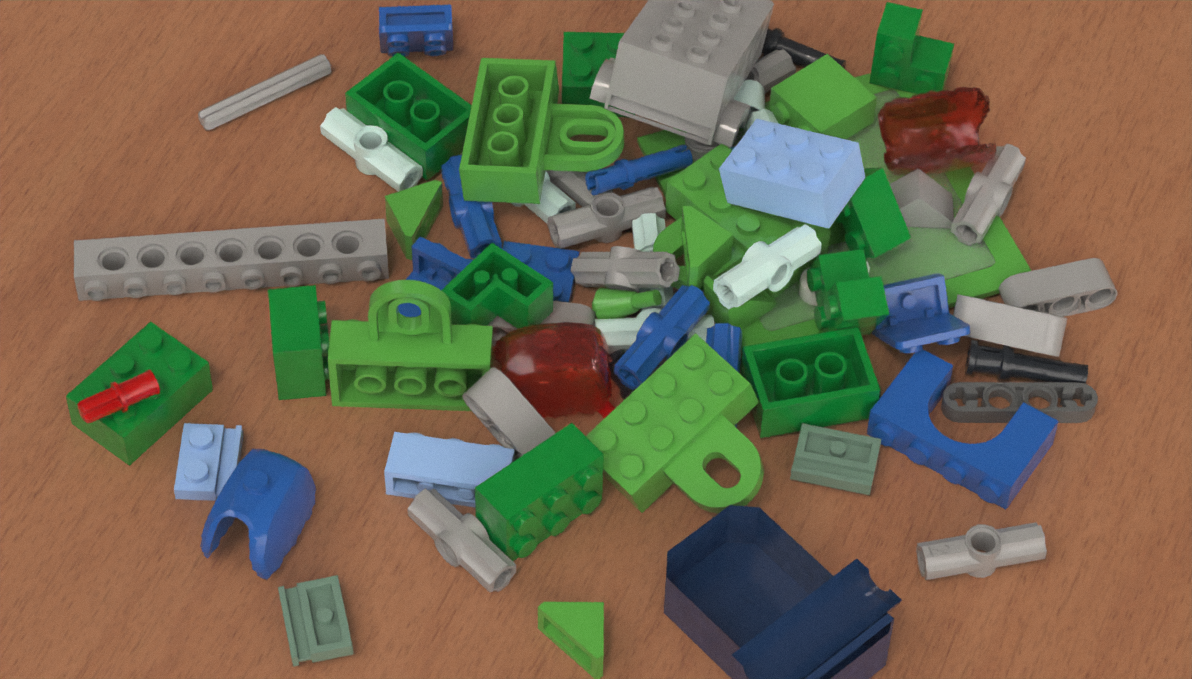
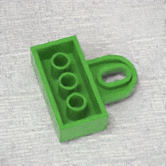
[459,58,625,204]
[653,144,830,299]
[328,280,494,411]
[586,333,764,513]

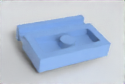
[174,423,243,501]

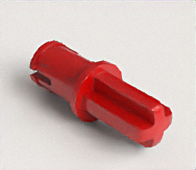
[77,369,160,423]

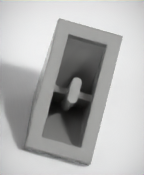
[890,169,954,228]

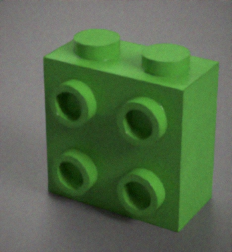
[769,54,877,139]

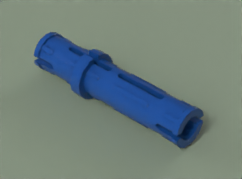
[585,144,693,196]

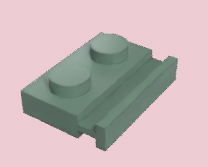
[790,423,881,495]
[278,575,354,667]

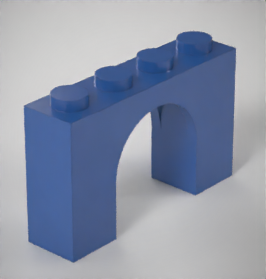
[867,349,1059,510]

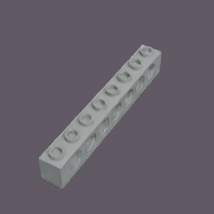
[74,219,389,301]

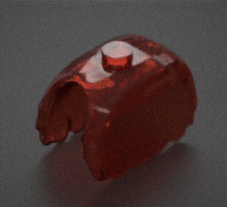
[878,87,997,176]
[493,322,612,419]

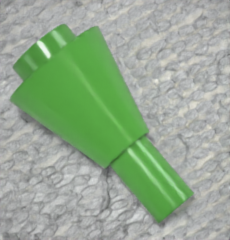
[592,288,662,319]

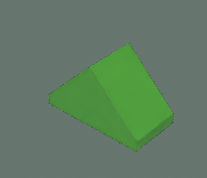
[385,180,443,260]
[681,206,733,289]
[703,275,777,330]
[538,602,604,679]

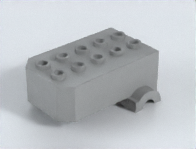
[590,0,774,147]

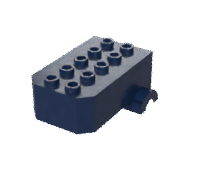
[664,505,902,679]

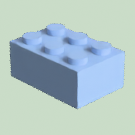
[719,119,865,229]

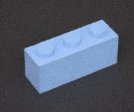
[384,432,515,507]

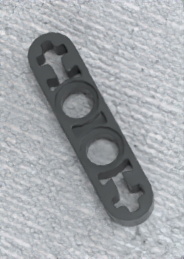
[941,382,1098,423]

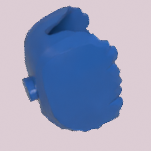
[200,449,316,580]

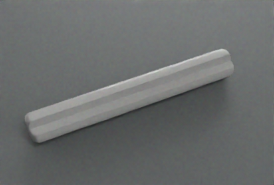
[198,54,331,131]

